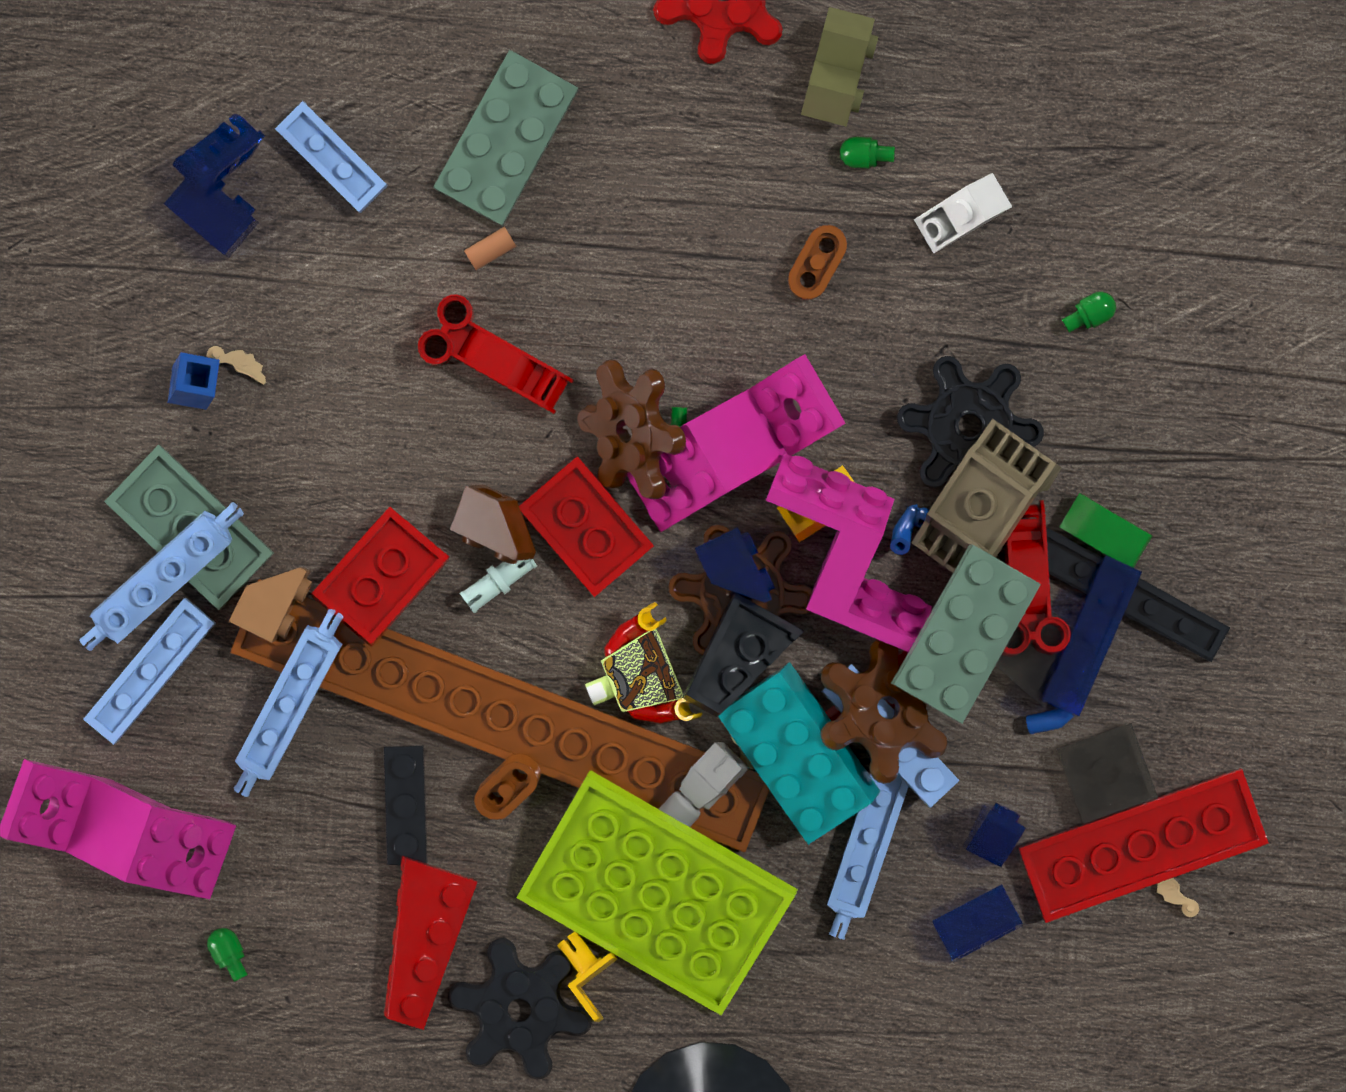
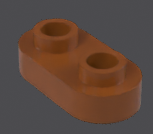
[788,225,847,300]
[474,754,541,820]

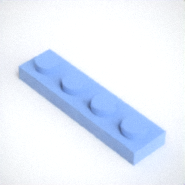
[83,598,216,745]
[821,664,959,808]

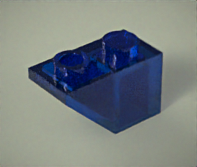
[694,527,775,603]
[963,802,1026,867]

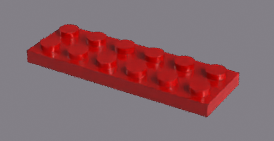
[1018,768,1269,923]

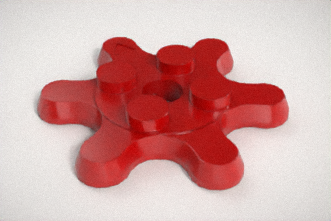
[653,0,783,64]

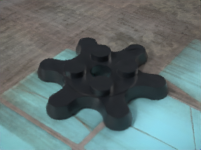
[897,356,1044,487]
[448,938,592,1080]

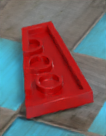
[384,856,477,1030]

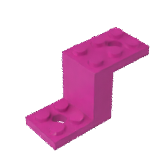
[627,354,846,533]
[766,453,933,652]
[0,759,236,899]

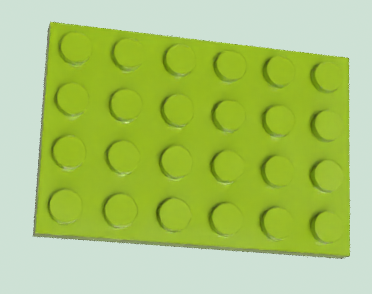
[516,770,798,1016]

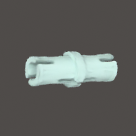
[459,559,537,613]

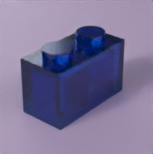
[164,168,259,258]

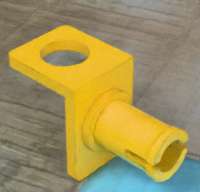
[557,932,618,1022]

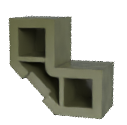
[801,7,879,127]

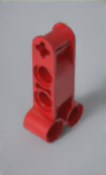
[418,294,574,414]
[1001,500,1071,657]

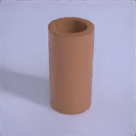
[464,226,516,271]

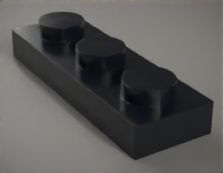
[384,745,428,865]

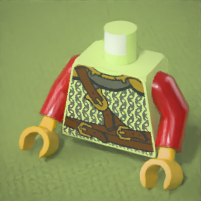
[585,602,702,723]

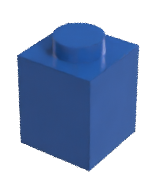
[167,353,220,410]

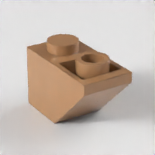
[229,567,312,643]

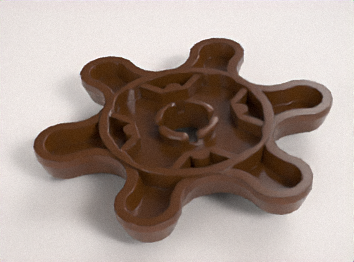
[577,359,686,500]
[669,525,812,655]
[821,639,947,784]

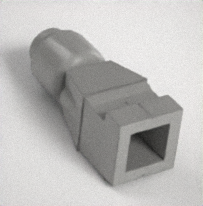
[659,742,749,827]

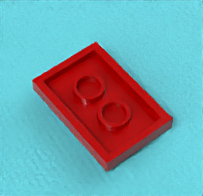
[519,456,654,597]
[311,507,449,647]

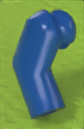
[890,504,929,555]
[1026,690,1080,734]

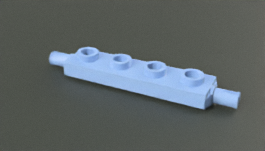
[80,502,244,651]
[234,609,343,797]
[827,773,909,940]

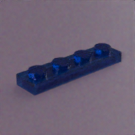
[1041,555,1142,717]

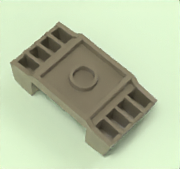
[912,419,1061,573]

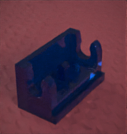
[172,114,265,195]
[932,884,1023,963]

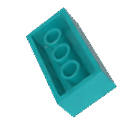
[718,662,880,845]

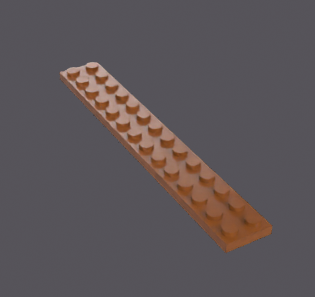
[230,579,769,852]

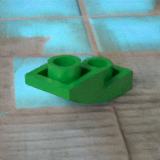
[1059,493,1153,569]

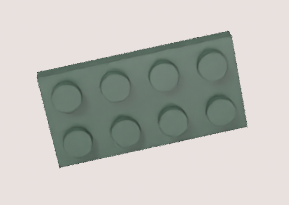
[433,50,579,227]
[104,444,274,610]
[891,544,1041,724]

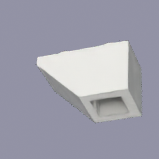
[914,173,1012,253]

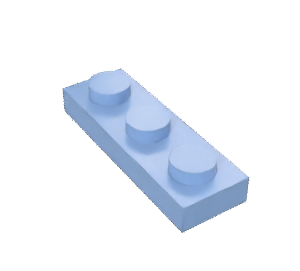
[275,101,388,213]

